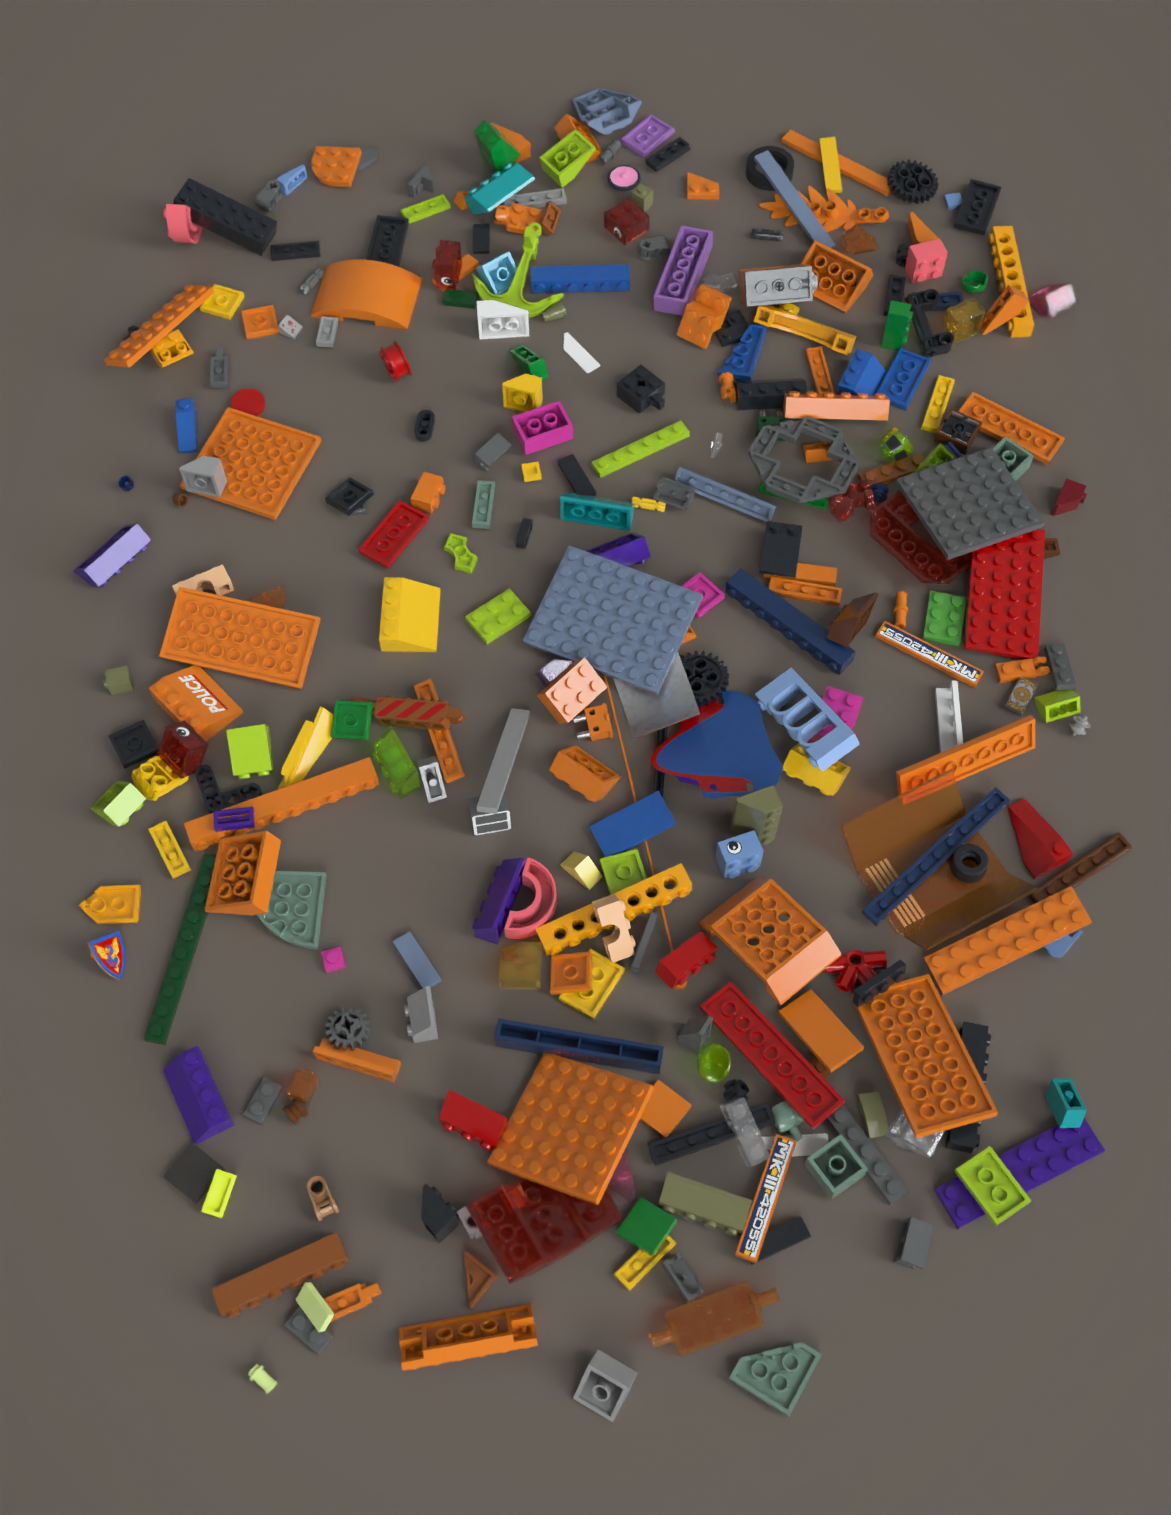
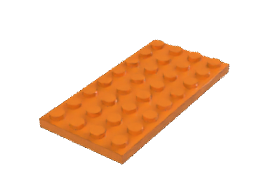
[159,587,321,690]
[851,974,998,1139]

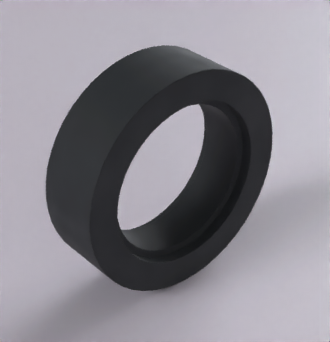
[746,146,794,191]

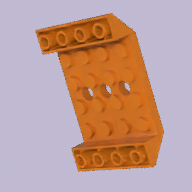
[698,876,841,1005]

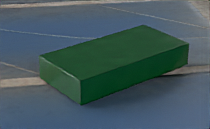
[442,289,478,309]

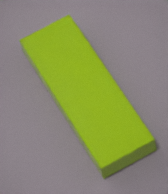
[400,194,450,224]

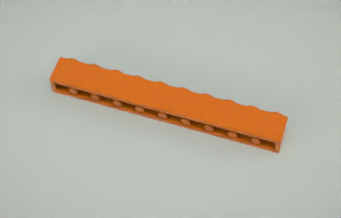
[184,757,379,851]

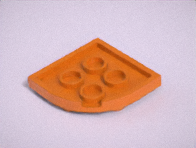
[311,146,362,187]

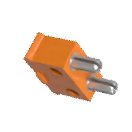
[573,703,614,741]

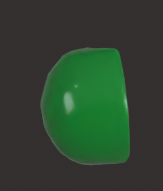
[961,270,988,294]

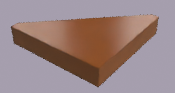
[464,1250,498,1310]

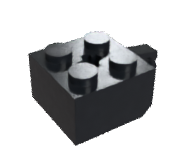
[617,364,665,413]

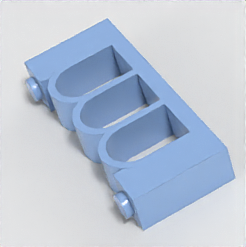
[755,667,859,772]

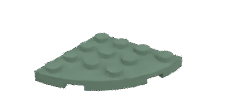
[257,871,327,950]

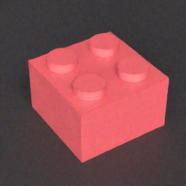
[904,239,948,284]

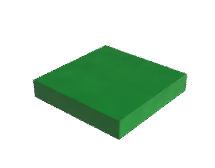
[331,700,373,741]
[616,1197,677,1257]

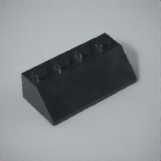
[734,378,807,410]

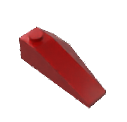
[1007,798,1073,879]

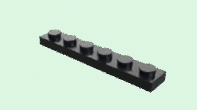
[648,1102,775,1166]

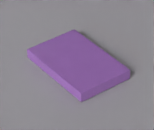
[621,114,674,158]

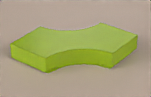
[444,533,478,574]

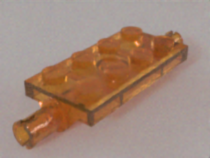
[649,1281,780,1358]

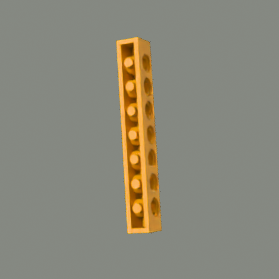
[988,226,1034,337]
[536,863,692,956]

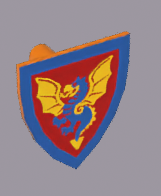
[87,930,126,980]

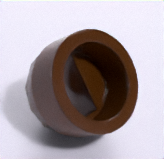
[172,492,188,507]

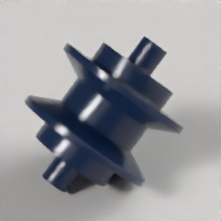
[870,483,889,502]

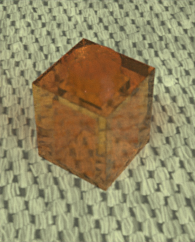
[286,1069,319,1105]

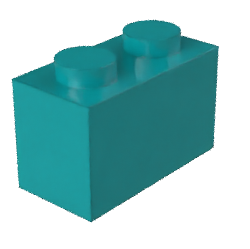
[1045,1078,1087,1128]

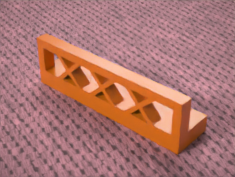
[313,1038,402,1083]

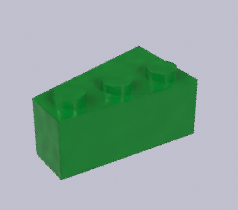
[881,301,913,351]

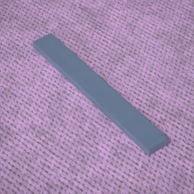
[754,150,835,249]

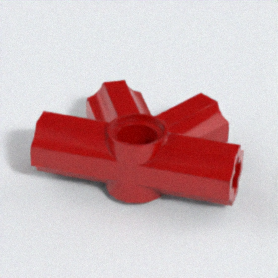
[824,950,887,993]

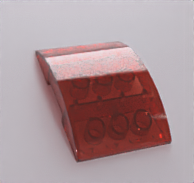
[466,1177,624,1284]

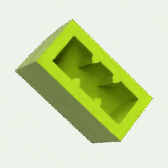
[1034,690,1081,723]

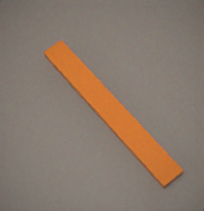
[781,129,892,196]

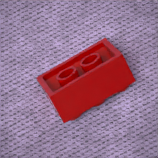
[439,1089,508,1151]

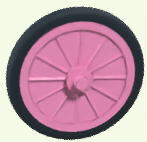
[607,165,641,191]

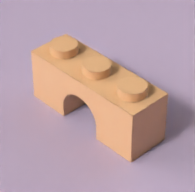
[172,564,234,596]
[592,894,636,963]

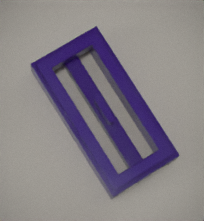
[214,807,255,832]

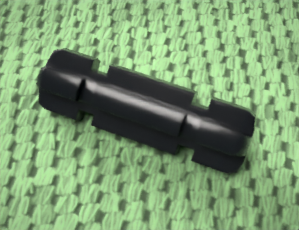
[751,228,783,241]

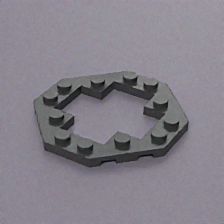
[748,416,860,504]

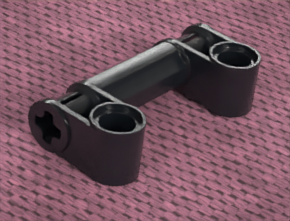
[905,289,954,358]

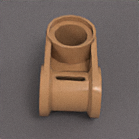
[307,1176,339,1221]

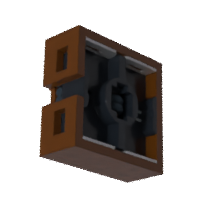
[934,409,983,455]

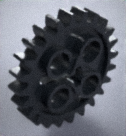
[887,159,939,204]
[680,651,729,707]

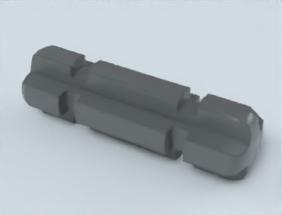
[299,268,324,295]

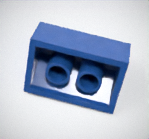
[836,349,886,396]

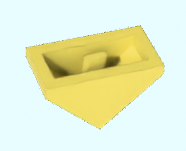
[560,852,603,891]

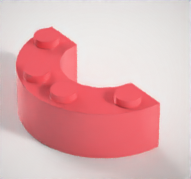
[163,204,203,244]
[504,858,557,939]

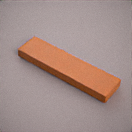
[805,346,835,395]
[763,563,837,586]
[768,576,842,607]

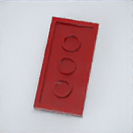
[358,500,429,569]

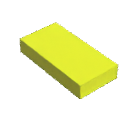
[201,1169,237,1218]

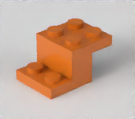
[676,284,732,349]

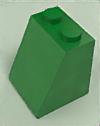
[474,119,521,172]

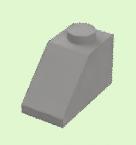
[417,756,447,803]

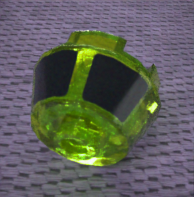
[879,426,913,462]

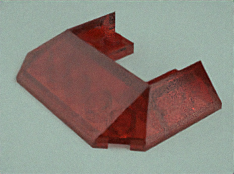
[870,490,970,584]

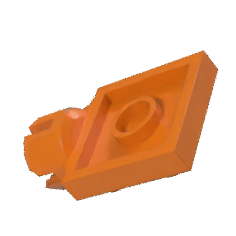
[494,203,543,235]

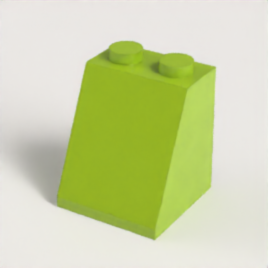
[226,724,274,779]

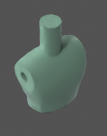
[771,1101,803,1141]

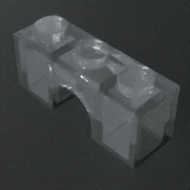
[720,1097,771,1167]

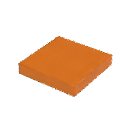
[241,305,280,339]
[550,951,592,995]
[640,1079,692,1138]

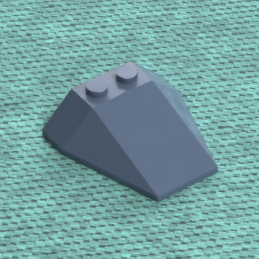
[572,88,642,135]

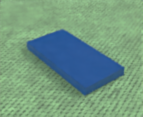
[876,348,931,411]
[589,791,677,857]

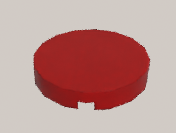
[231,388,265,416]

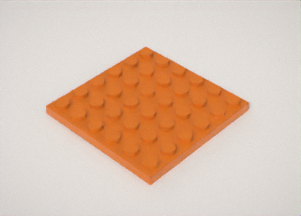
[180,407,321,520]
[487,1053,654,1205]

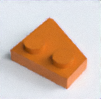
[687,172,719,200]

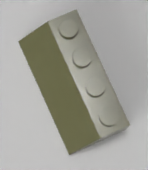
[730,785,783,845]
[658,1172,752,1236]

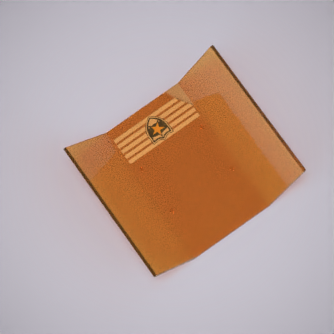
[841,769,1039,951]

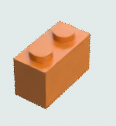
[411,472,446,515]

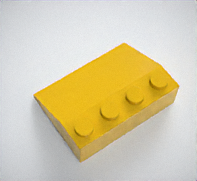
[379,577,441,652]

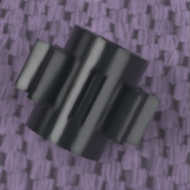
[723,1079,749,1106]

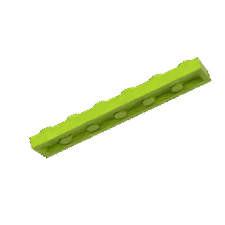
[592,420,690,478]

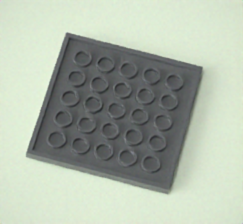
[896,447,1045,560]

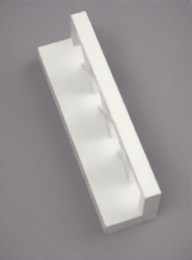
[935,680,963,753]

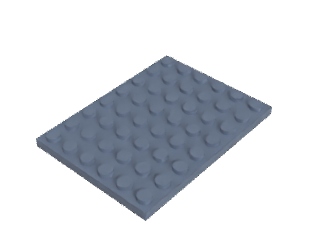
[523,545,703,695]

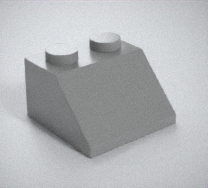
[179,456,227,497]
[404,986,439,1043]
[573,1350,638,1422]

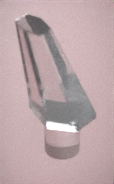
[710,432,723,458]

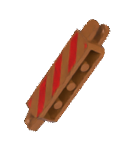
[366,695,466,731]

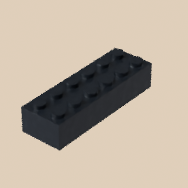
[173,178,277,256]

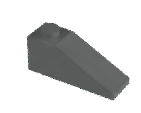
[676,1016,713,1055]

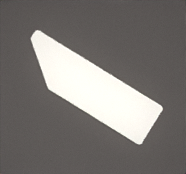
[564,332,601,373]
[758,1133,829,1156]

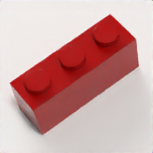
[655,931,718,989]

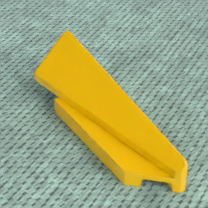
[278,706,333,789]

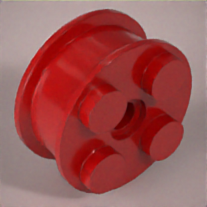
[378,341,412,382]

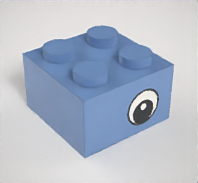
[715,830,764,879]

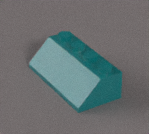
[464,162,535,214]
[560,492,634,531]

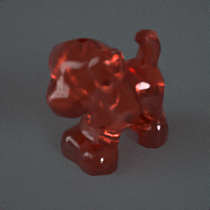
[828,480,875,521]

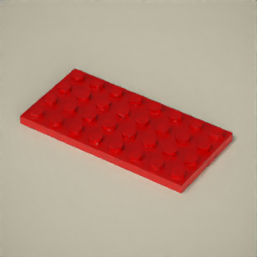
[964,529,1045,660]

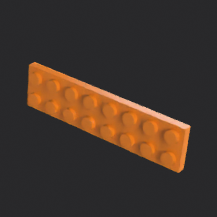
[104,284,215,368]
[896,715,1036,805]
[924,886,1092,995]

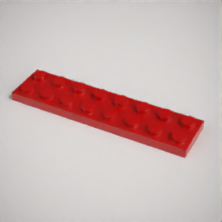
[700,981,845,1130]

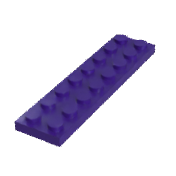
[934,1118,1105,1230]

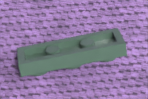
[472,480,496,529]

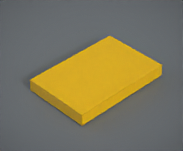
[558,948,625,1020]

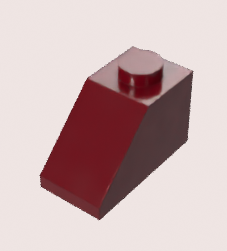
[1051,478,1087,516]

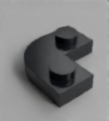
[716,310,748,347]

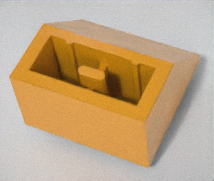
[150,329,194,367]

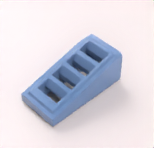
[275,164,308,196]

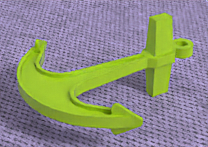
[472,223,564,318]

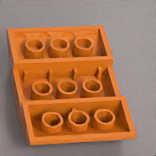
[311,259,422,330]

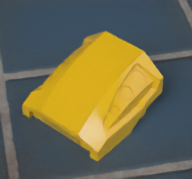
[131,753,189,801]

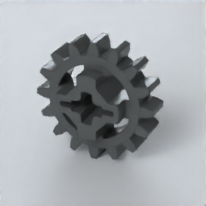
[325,1006,371,1052]

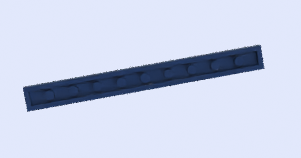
[861,787,1010,926]

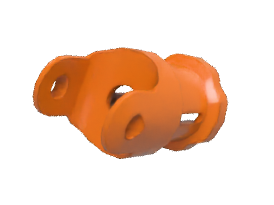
[718,372,736,403]

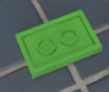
[922,591,967,647]

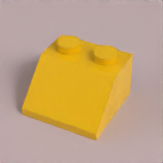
[502,374,543,412]

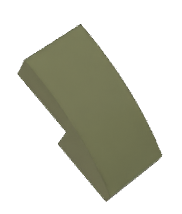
[857,1091,890,1138]

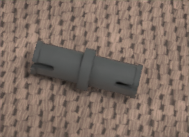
[597,139,622,166]

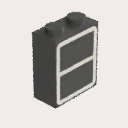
[468,792,512,836]

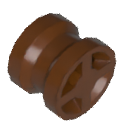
[282,1098,308,1125]

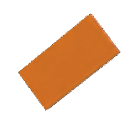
[779,989,864,1073]

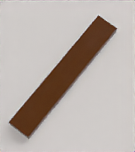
[1028,833,1132,904]

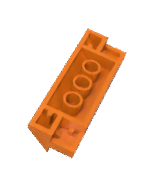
[399,1304,538,1371]

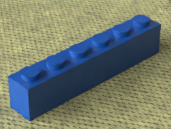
[531,264,630,293]

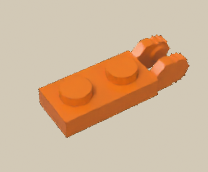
[994,657,1051,683]

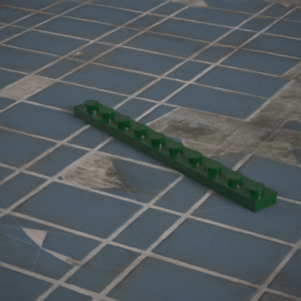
[144,853,216,1045]

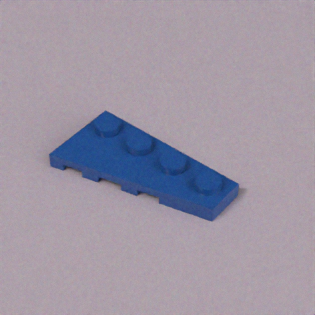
[718,324,767,381]

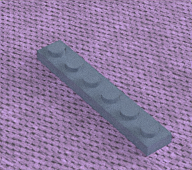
[674,467,777,522]

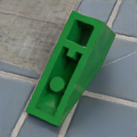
[510,345,549,381]

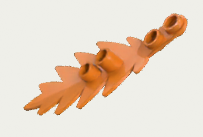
[759,186,889,232]

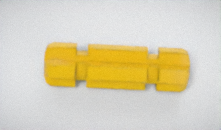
[631,496,666,512]

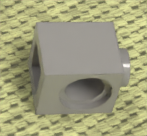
[457,1201,489,1239]

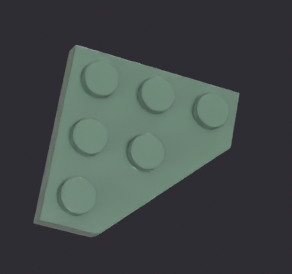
[729,1342,822,1417]

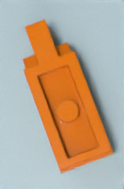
[324,1283,382,1322]

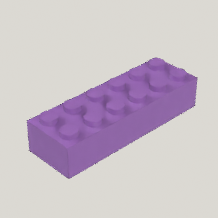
[654,226,713,316]

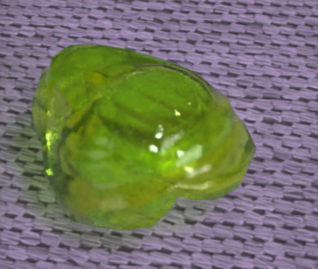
[697,1043,731,1083]

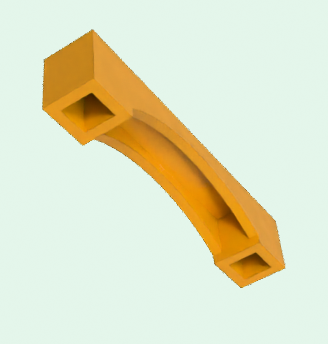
[754,305,857,355]

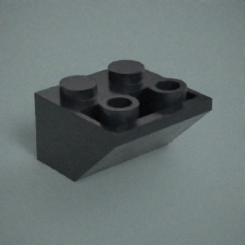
[421,1184,459,1243]

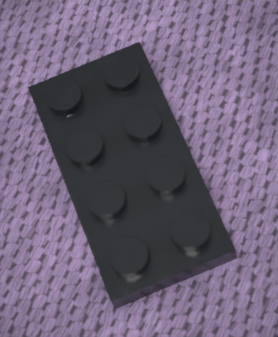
[953,179,1002,236]
[366,215,409,267]

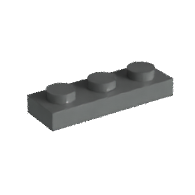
[1044,643,1076,690]

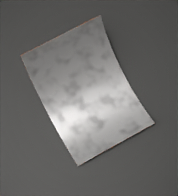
[613,652,700,740]

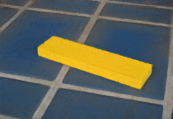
[820,136,842,194]
[921,375,955,434]

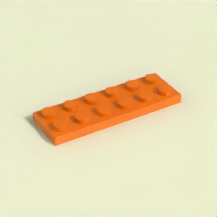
[958,392,1065,465]

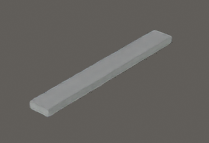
[477,708,530,814]

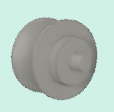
[1069,715,1091,736]

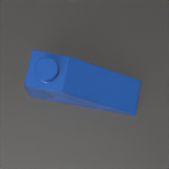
[176,398,197,454]

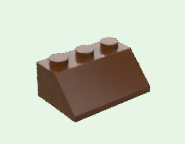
[827,593,878,648]

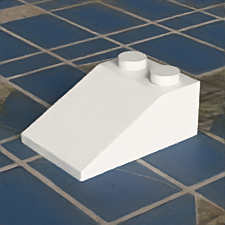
[477,300,529,339]

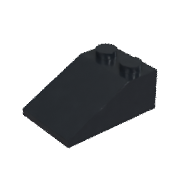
[759,521,802,578]

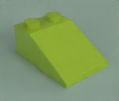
[539,129,596,188]

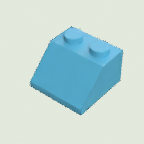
[475,252,517,295]

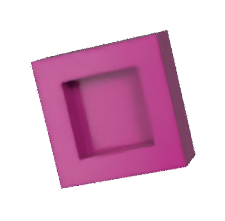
[321,946,346,973]

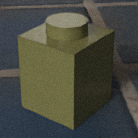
[631,183,654,213]
[103,665,134,695]

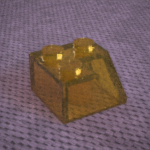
[943,297,986,346]
[499,942,543,989]

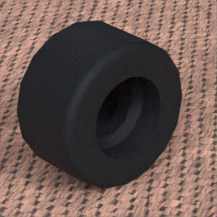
[950,844,989,883]

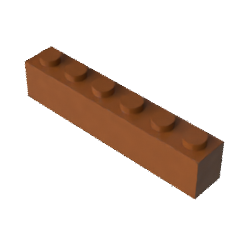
[211,1232,349,1319]

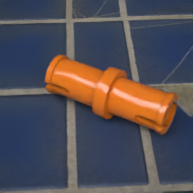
[893,591,908,629]

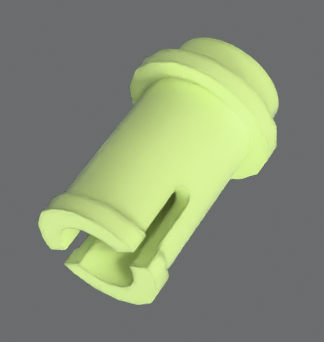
[248,1364,277,1394]

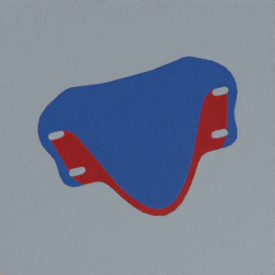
[650,691,783,799]

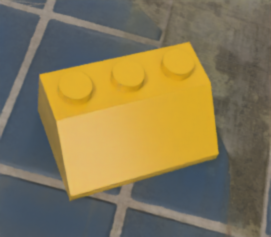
[783,743,851,796]

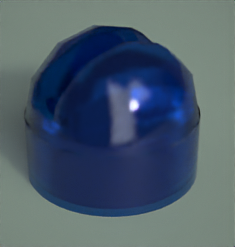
[118,476,134,491]

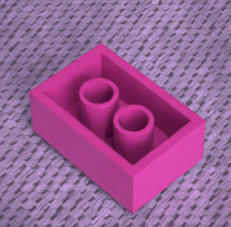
[512,400,573,455]
[808,686,864,743]

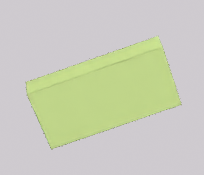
[296,1282,334,1332]

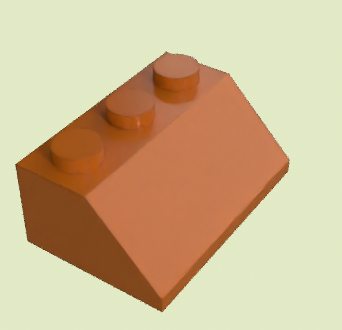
[554,114,603,163]
[549,745,621,802]

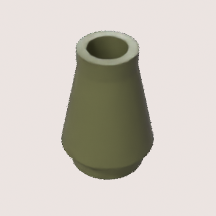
[541,302,567,322]

